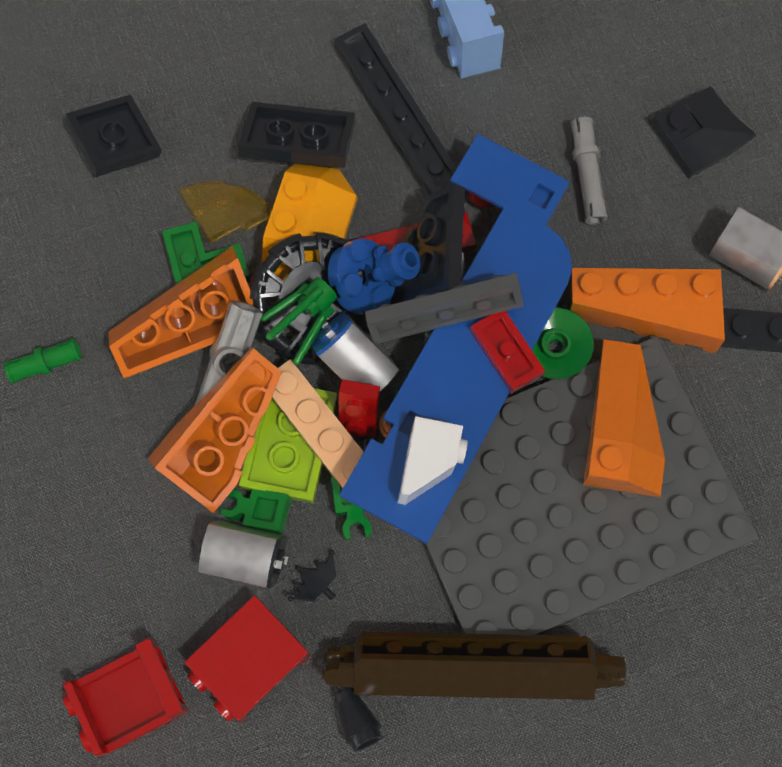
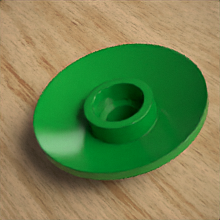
[532,308,594,380]

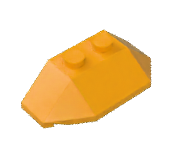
[262,163,358,280]

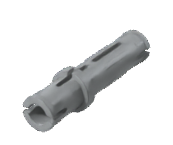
[570,117,608,225]

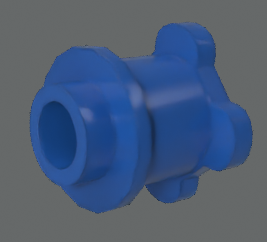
[372,243,421,287]

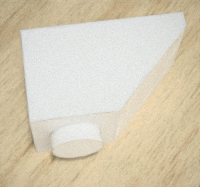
[398,416,468,505]

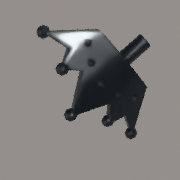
[288,550,336,602]

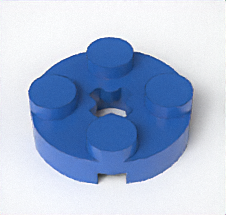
[328,238,395,315]

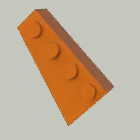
[108,246,253,378]
[567,268,725,354]

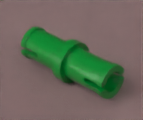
[4,338,83,384]

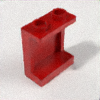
[184,595,311,723]
[62,638,189,757]

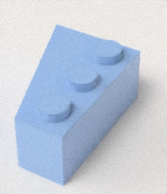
[430,0,504,78]

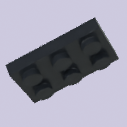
[238,102,355,168]

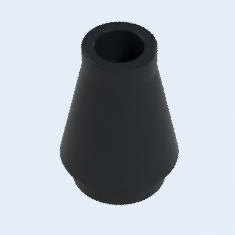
[334,687,383,752]

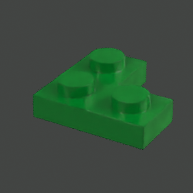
[162,221,251,285]

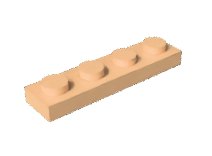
[272,359,364,489]

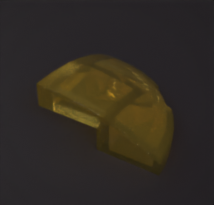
[179,181,272,243]

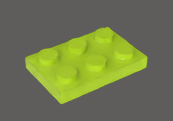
[238,388,338,504]

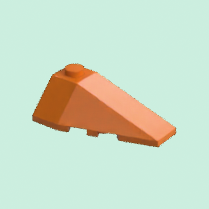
[583,339,665,497]

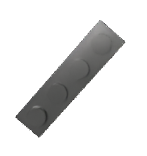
[365,273,524,344]

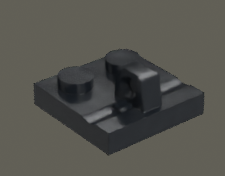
[65,94,162,177]

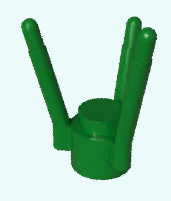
[260,277,337,365]

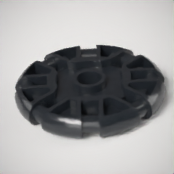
[249,231,370,365]

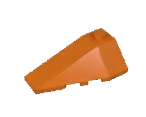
[148,348,282,513]

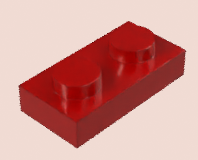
[470,311,545,394]
[339,379,380,438]

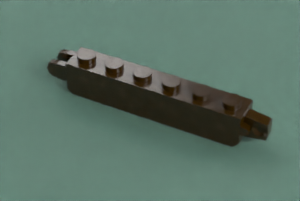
[322,632,626,700]

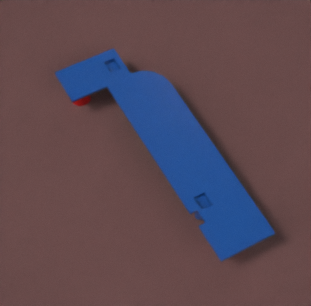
[339,134,572,544]

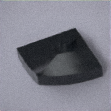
[650,86,756,179]

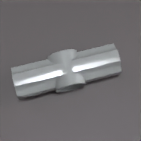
[195,301,263,405]

